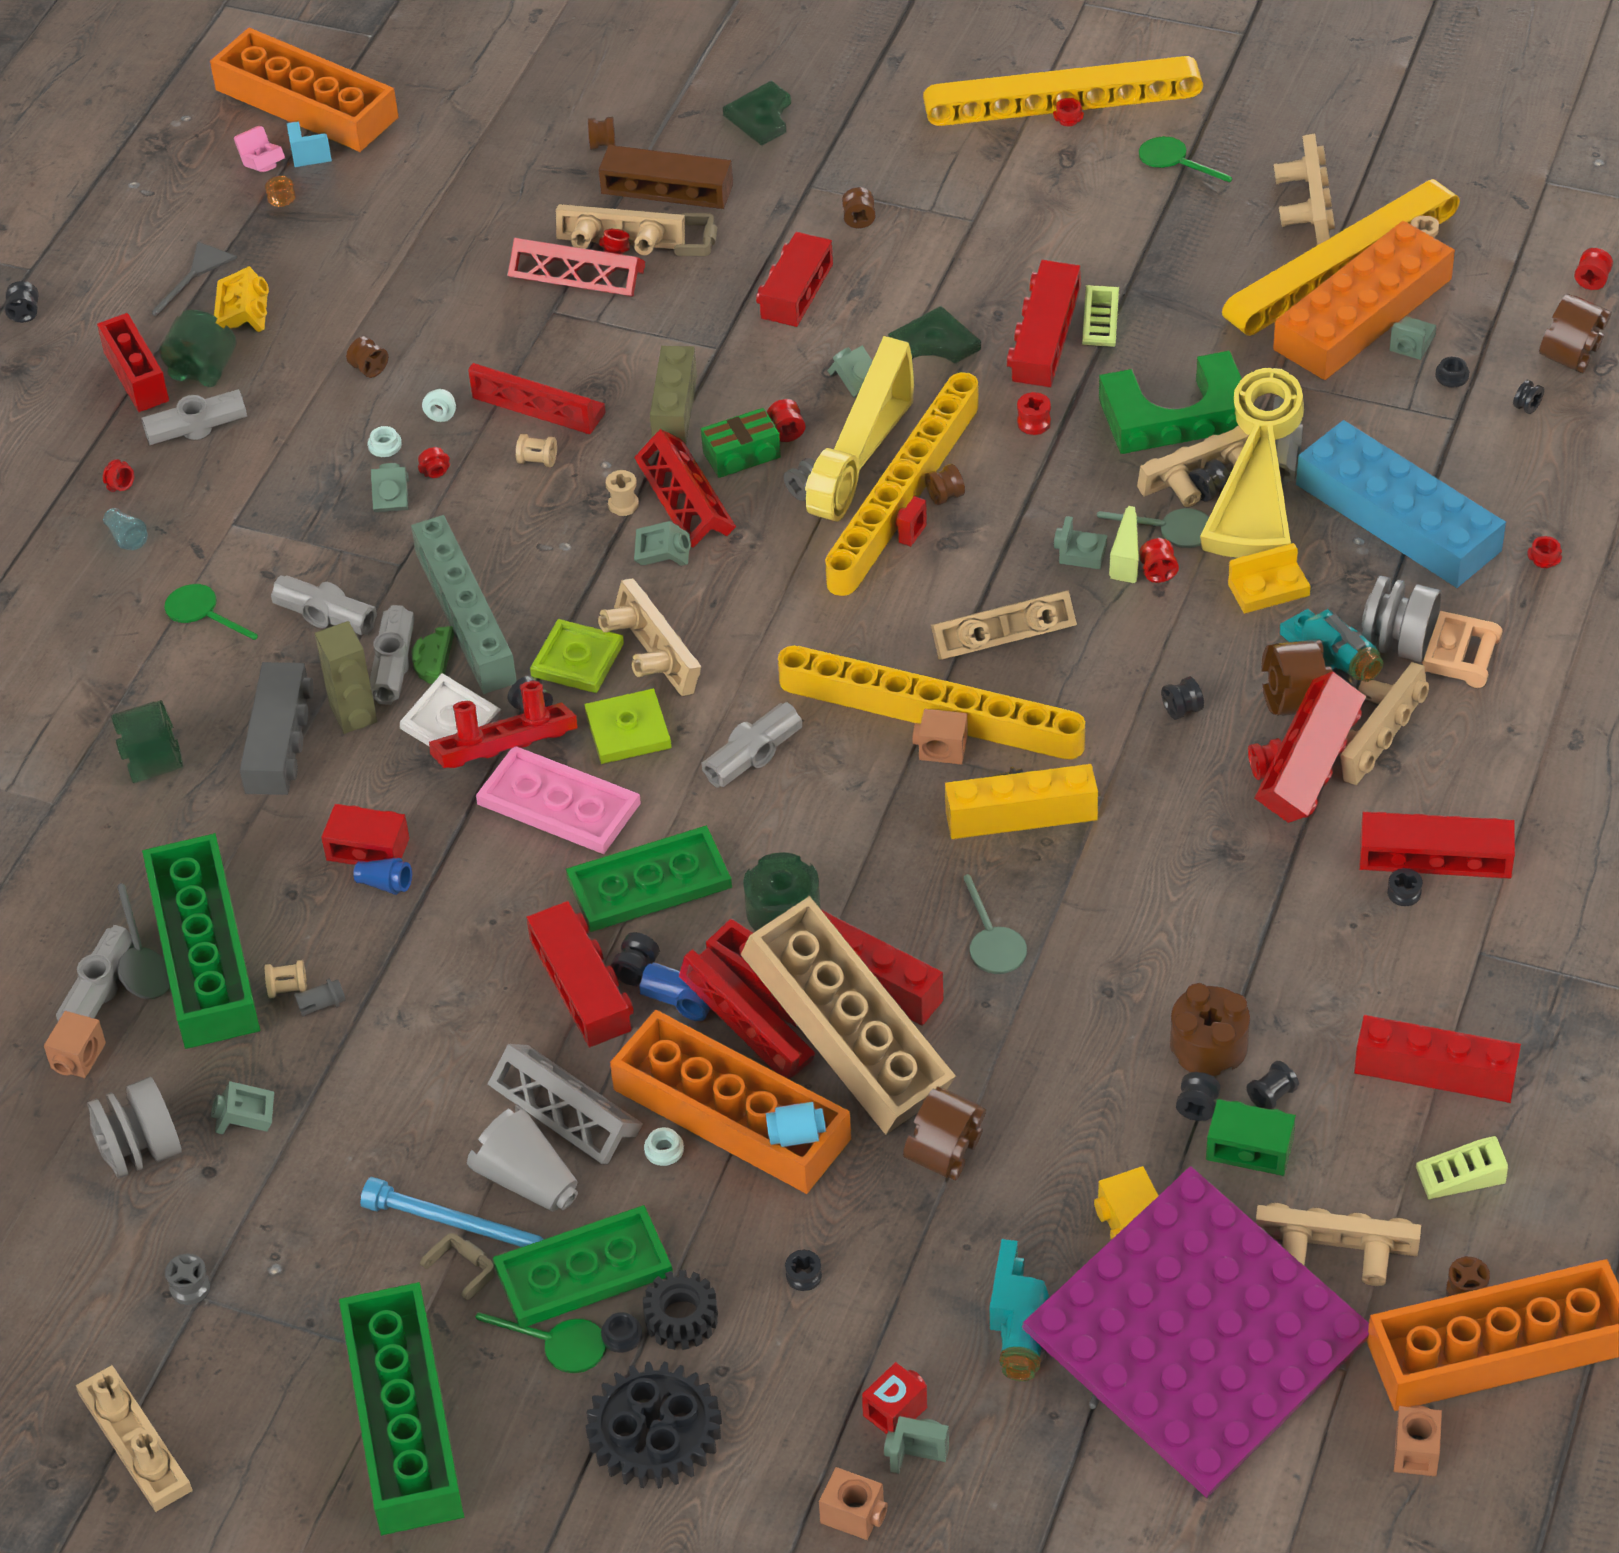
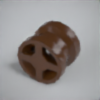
[588,117,616,150]
[842,187,876,229]
[346,336,389,378]
[925,464,965,505]
[1446,1256,1490,1296]

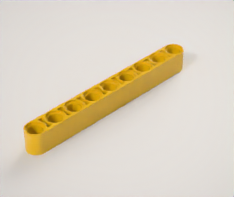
[923,56,1203,126]
[1222,179,1460,336]
[825,372,978,596]
[778,645,1085,759]

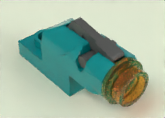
[1280,609,1383,682]
[990,1239,1050,1381]

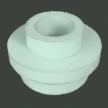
[422,389,456,422]
[368,426,402,457]
[644,1127,684,1166]

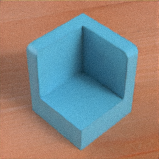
[287,121,332,167]

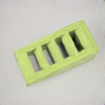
[1082,285,1119,347]
[1109,506,1139,583]
[1416,1136,1508,1199]

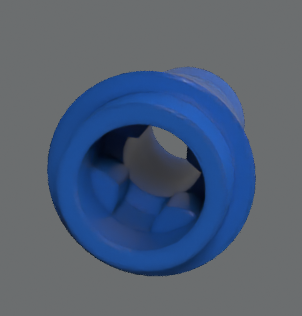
[354,858,412,895]

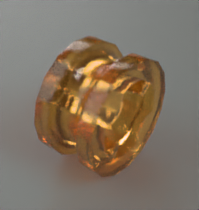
[265,176,295,207]

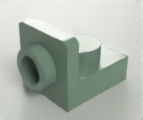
[1390,316,1436,360]
[1054,516,1107,569]
[634,521,691,566]
[211,1081,274,1135]

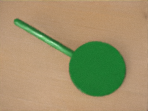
[1139,136,1232,182]
[164,584,258,640]
[475,1312,606,1373]

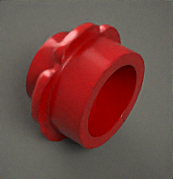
[1053,98,1084,127]
[599,228,631,255]
[418,447,450,478]
[103,459,134,492]
[1527,536,1562,568]

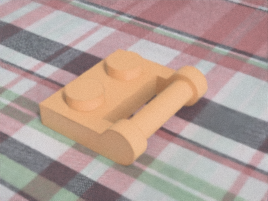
[1423,611,1503,688]

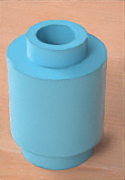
[766,1102,826,1147]

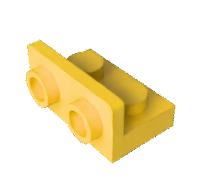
[213,266,269,333]
[1228,543,1311,614]

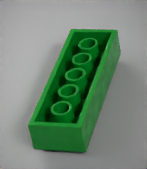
[142,833,261,1049]
[339,1282,465,1536]

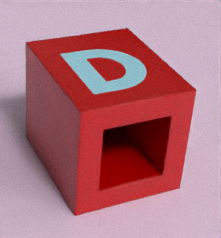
[862,1362,928,1434]

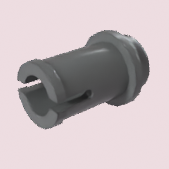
[295,978,346,1017]

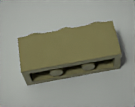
[650,346,697,445]
[315,621,377,734]

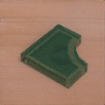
[723,80,791,146]
[888,306,981,363]

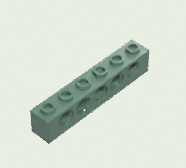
[411,515,517,694]

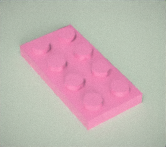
[476,747,641,854]

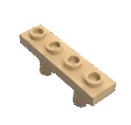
[1274,134,1335,245]
[556,204,685,255]
[1137,425,1249,507]
[598,578,701,696]
[931,590,1077,660]
[1340,662,1429,785]
[1256,1203,1421,1286]
[76,1365,193,1512]

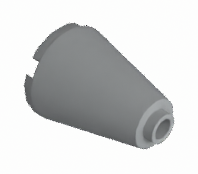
[467,1105,578,1212]

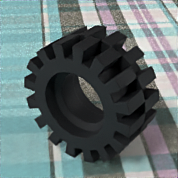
[643,1270,718,1350]

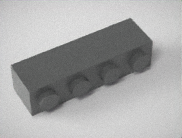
[240,662,314,795]

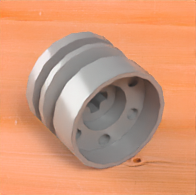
[1362,576,1442,662]
[87,1077,182,1178]

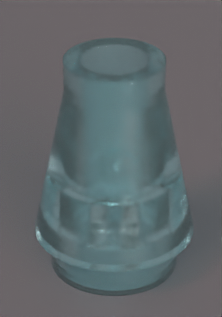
[103,508,148,550]

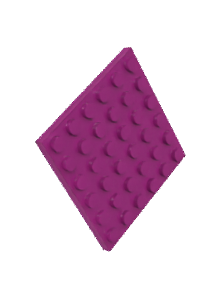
[1022,1166,1369,1498]

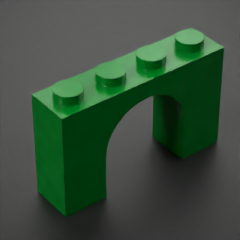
[1099,350,1242,454]

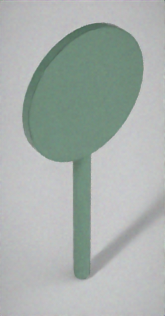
[1097,508,1209,548]
[964,874,1027,974]

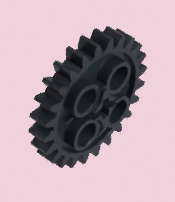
[585,1361,722,1489]

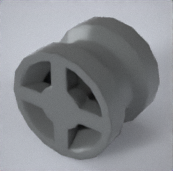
[784,458,816,501]
[165,1253,210,1305]

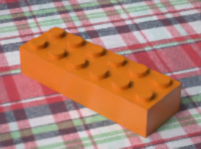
[210,27,399,152]
[1273,221,1455,380]
[610,1010,851,1194]
[1367,1259,1619,1411]

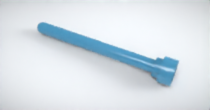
[360,1177,544,1247]

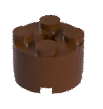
[1539,294,1612,374]
[1261,639,1332,716]
[1170,983,1250,1076]
[903,1086,986,1181]

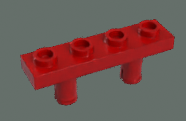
[429,681,578,768]

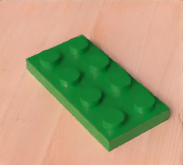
[566,825,732,932]
[492,1205,673,1329]

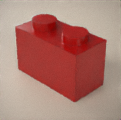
[321,804,410,865]

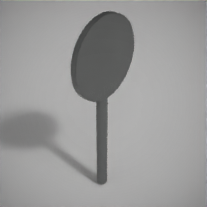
[117,883,170,999]

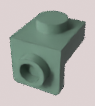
[827,345,872,398]
[371,463,409,512]
[884,1416,949,1474]

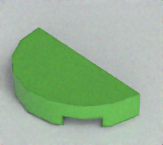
[412,626,454,684]

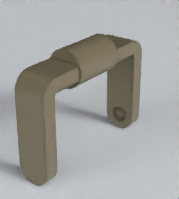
[674,213,717,256]
[420,1233,495,1300]

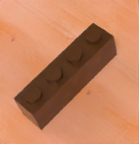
[599,145,733,209]

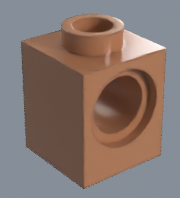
[913,709,968,764]
[44,1011,106,1078]
[1394,1405,1442,1476]
[819,1467,888,1540]

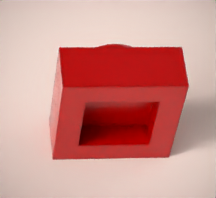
[895,496,927,547]

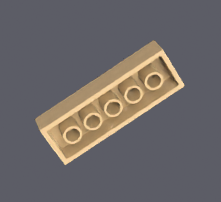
[741,896,956,1135]

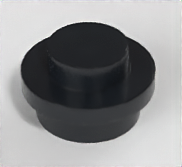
[1435,356,1470,387]
[601,1312,642,1353]

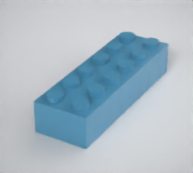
[1296,420,1506,588]

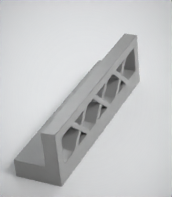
[488,1044,643,1164]

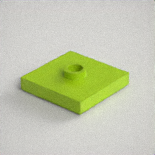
[530,619,624,693]
[584,688,672,764]

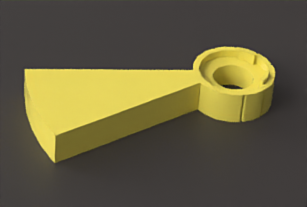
[805,336,914,522]
[1200,368,1304,558]

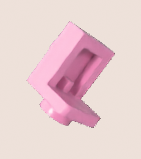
[234,126,285,172]

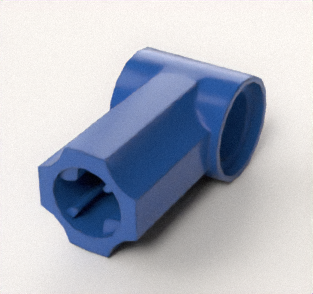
[639,962,711,1021]

